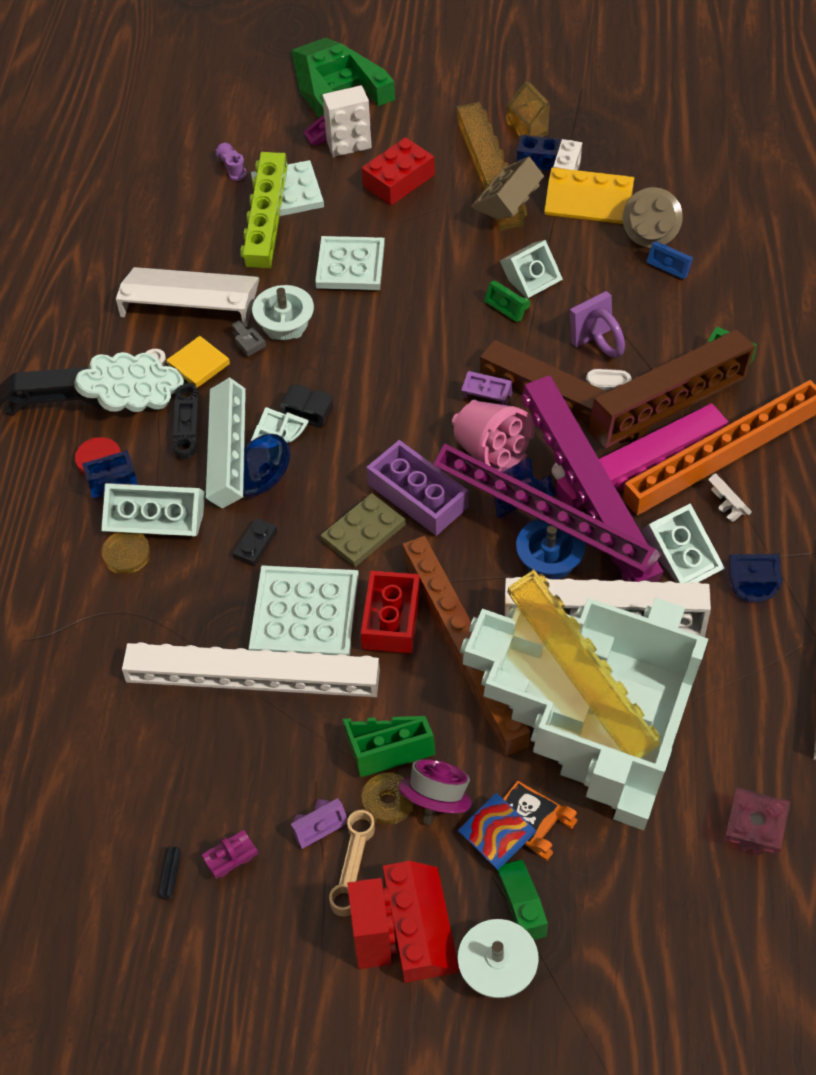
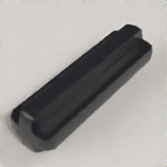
[157,846,181,900]

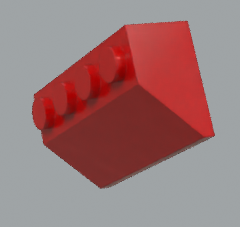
[383,861,460,983]

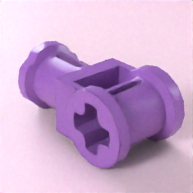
[215,143,247,181]

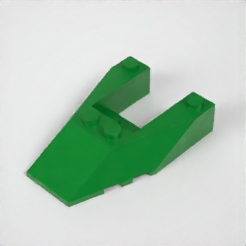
[291,38,395,118]

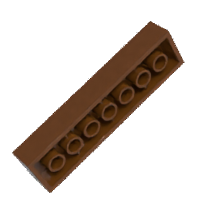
[588,329,755,448]

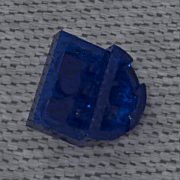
[729,554,783,602]

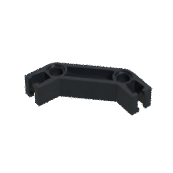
[0,367,102,416]

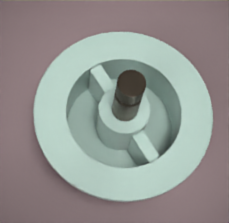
[252,285,314,340]

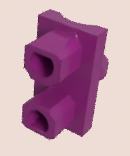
[202,830,258,879]

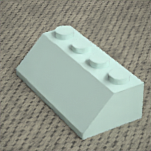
[102,483,205,536]

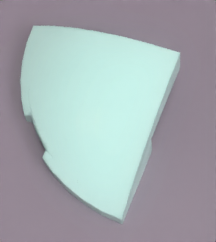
[249,407,309,450]

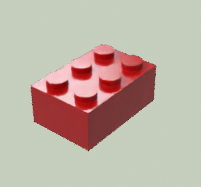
[361,137,435,206]
[361,571,420,653]
[347,878,396,969]

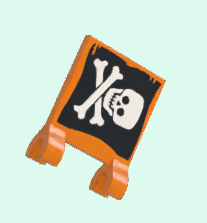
[503,781,578,861]

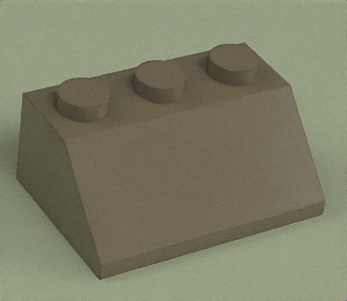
[471,157,544,220]

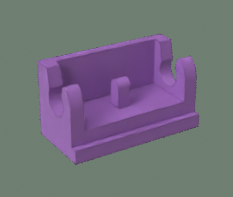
[461,371,512,406]

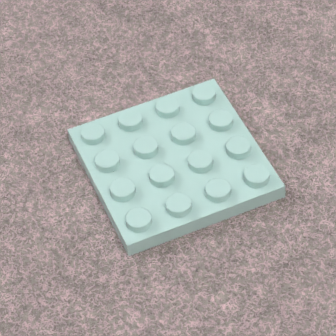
[249,566,359,656]

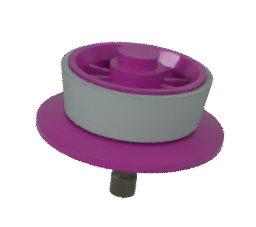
[398,759,472,825]

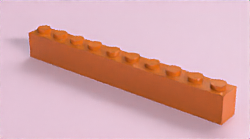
[623,380,816,516]

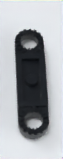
[172,382,199,459]

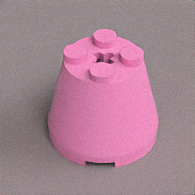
[452,400,535,474]

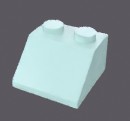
[500,240,563,298]

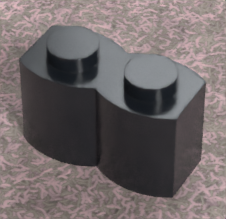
[280,384,333,427]

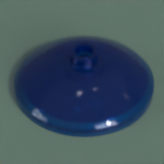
[243,434,291,496]

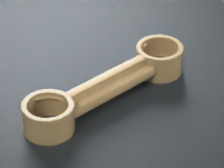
[329,810,375,917]

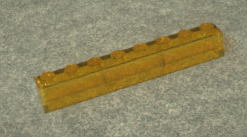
[457,102,527,230]
[507,570,661,759]

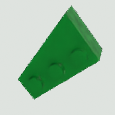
[343,716,436,777]

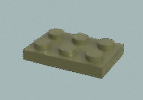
[321,493,406,567]

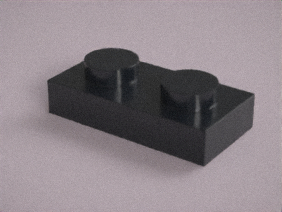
[233,518,278,567]

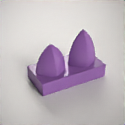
[291,798,348,849]

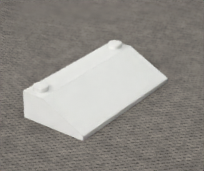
[116,267,259,327]

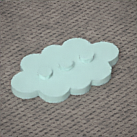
[74,352,184,412]

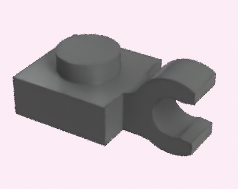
[231,321,266,357]

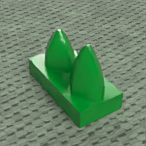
[484,281,530,322]

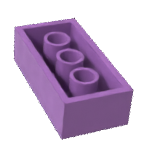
[366,440,469,536]

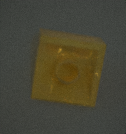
[506,81,550,143]

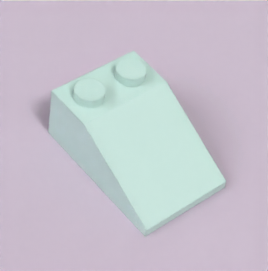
[641,504,725,583]

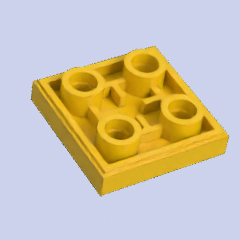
[167,336,230,388]

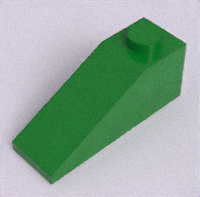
[497,860,548,940]

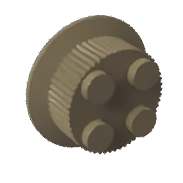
[623,187,683,248]

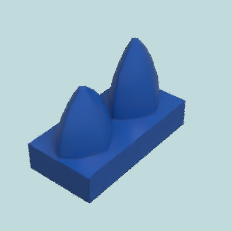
[647,241,693,279]

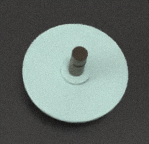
[458,919,538,998]

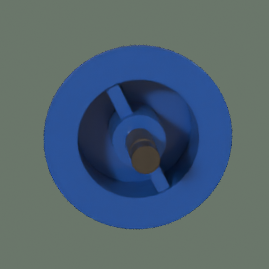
[516,519,585,580]

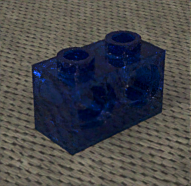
[517,135,561,170]
[82,450,138,498]

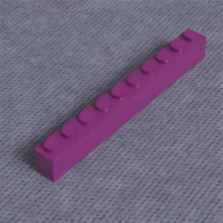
[521,375,664,582]
[433,443,661,575]

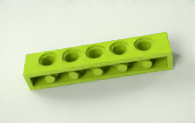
[241,152,288,268]

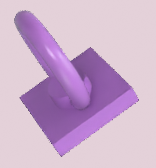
[570,291,625,358]

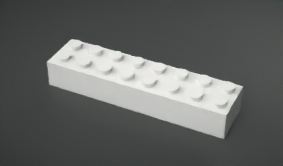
[505,577,711,637]

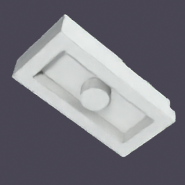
[708,473,752,522]

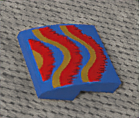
[458,793,536,870]

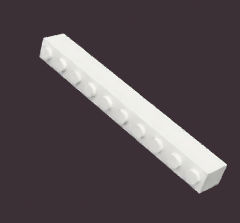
[122,642,380,697]

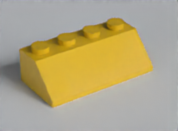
[545,168,634,224]

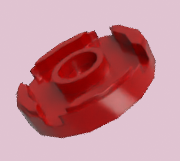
[75,437,122,478]

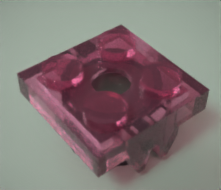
[725,788,790,855]

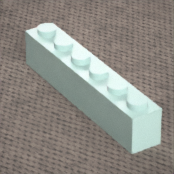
[206,378,245,509]

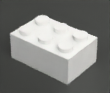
[322,85,372,157]

